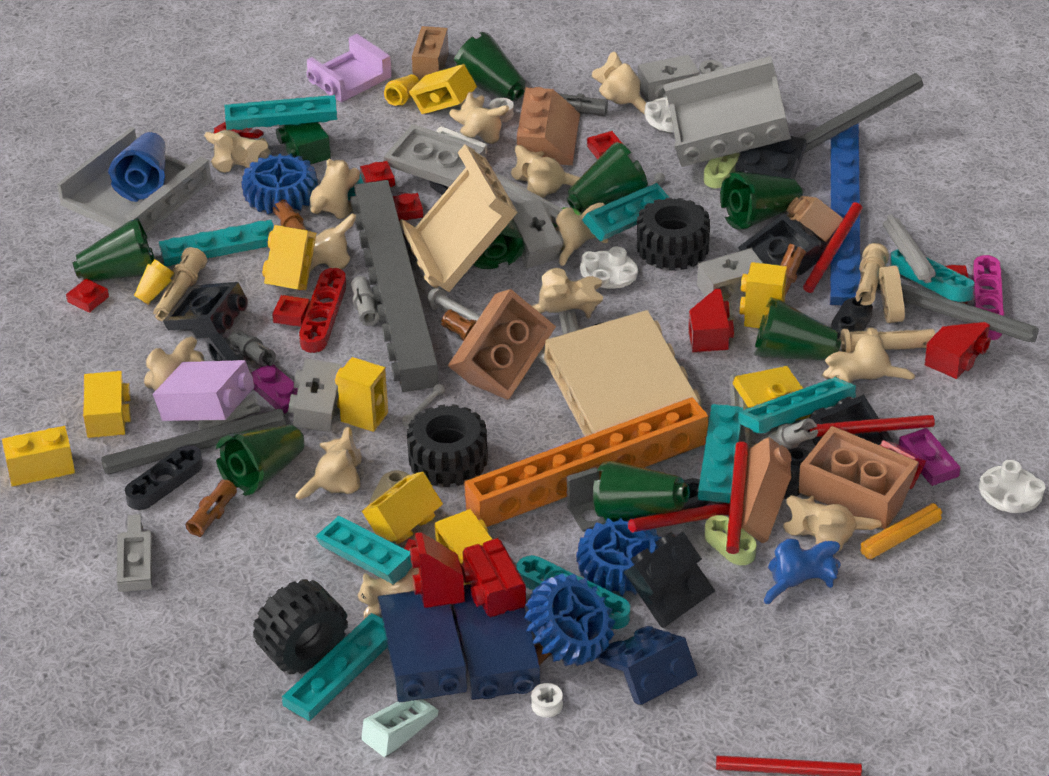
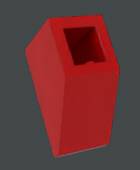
[688,289,734,352]
[924,322,991,379]
[410,532,465,608]

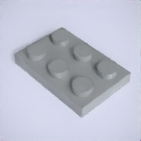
[384,124,486,187]

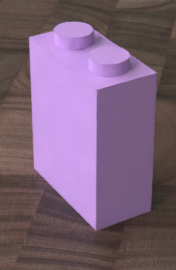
[153,360,254,421]

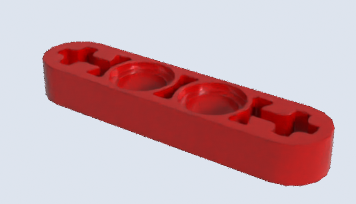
[299,268,347,353]

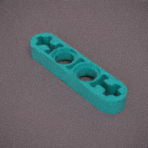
[890,249,974,302]
[517,555,630,629]

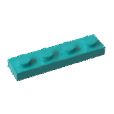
[224,95,338,130]
[582,183,670,241]
[158,219,274,267]
[738,377,856,433]
[698,404,743,503]
[315,516,412,585]
[282,613,387,722]

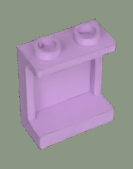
[306,34,392,102]

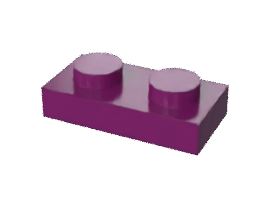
[251,364,298,414]
[898,428,961,486]

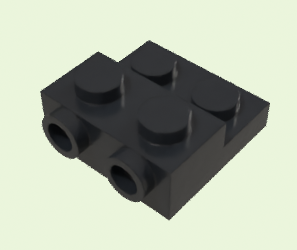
[735,136,807,180]
[738,213,823,276]
[163,282,248,339]
[808,394,894,446]
[624,531,715,628]

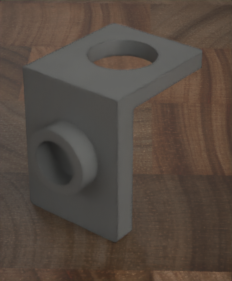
[567,467,605,532]

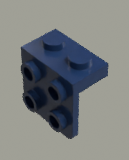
[598,626,698,705]

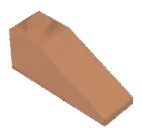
[741,437,791,543]

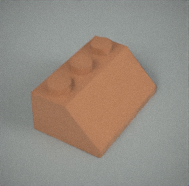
[517,87,580,165]
[448,289,556,400]
[799,426,919,529]

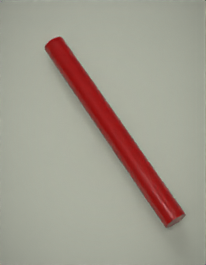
[803,202,863,293]
[810,415,935,437]
[726,442,748,554]
[628,503,730,533]
[716,755,862,776]

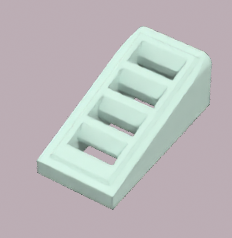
[362,699,439,757]

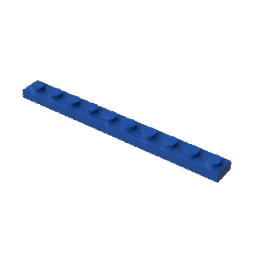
[830,123,861,306]

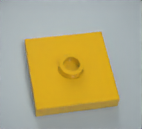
[732,366,810,421]

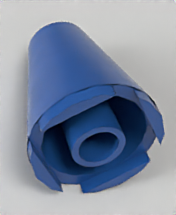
[108,132,166,202]

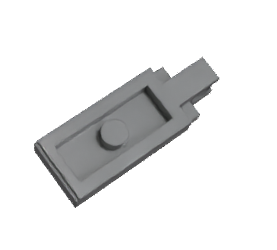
[117,514,152,592]

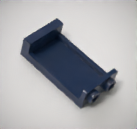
[451,584,540,700]
[378,591,467,702]

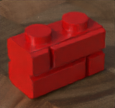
[460,538,526,617]

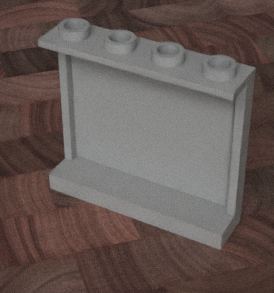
[664,56,791,167]
[57,127,212,233]

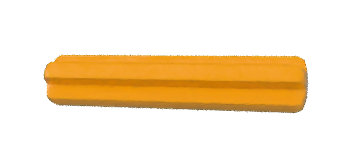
[860,503,943,559]

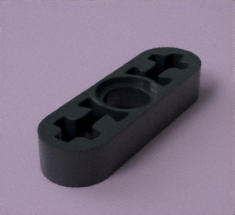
[125,445,203,510]

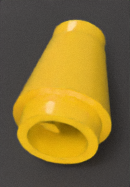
[384,74,419,106]
[134,259,174,305]

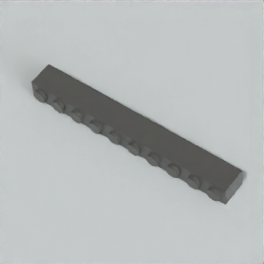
[350,180,438,392]

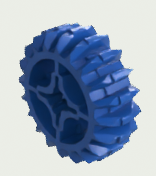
[241,153,318,215]
[576,518,662,597]
[524,573,615,667]

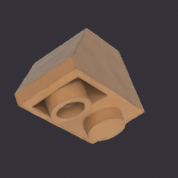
[786,196,843,242]

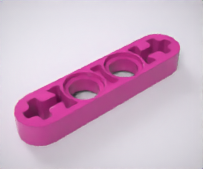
[972,255,1004,340]

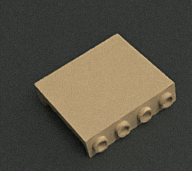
[399,144,518,292]
[544,310,701,436]

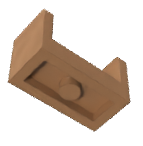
[412,26,449,81]

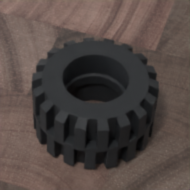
[637,197,710,270]
[407,404,488,487]
[253,579,348,674]

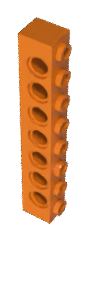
[465,397,709,527]

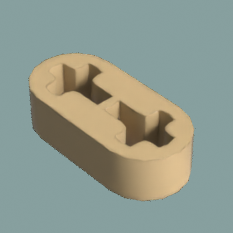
[879,266,905,323]

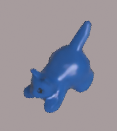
[764,539,841,604]

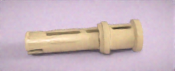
[856,243,889,305]
[153,247,208,321]
[840,328,935,353]

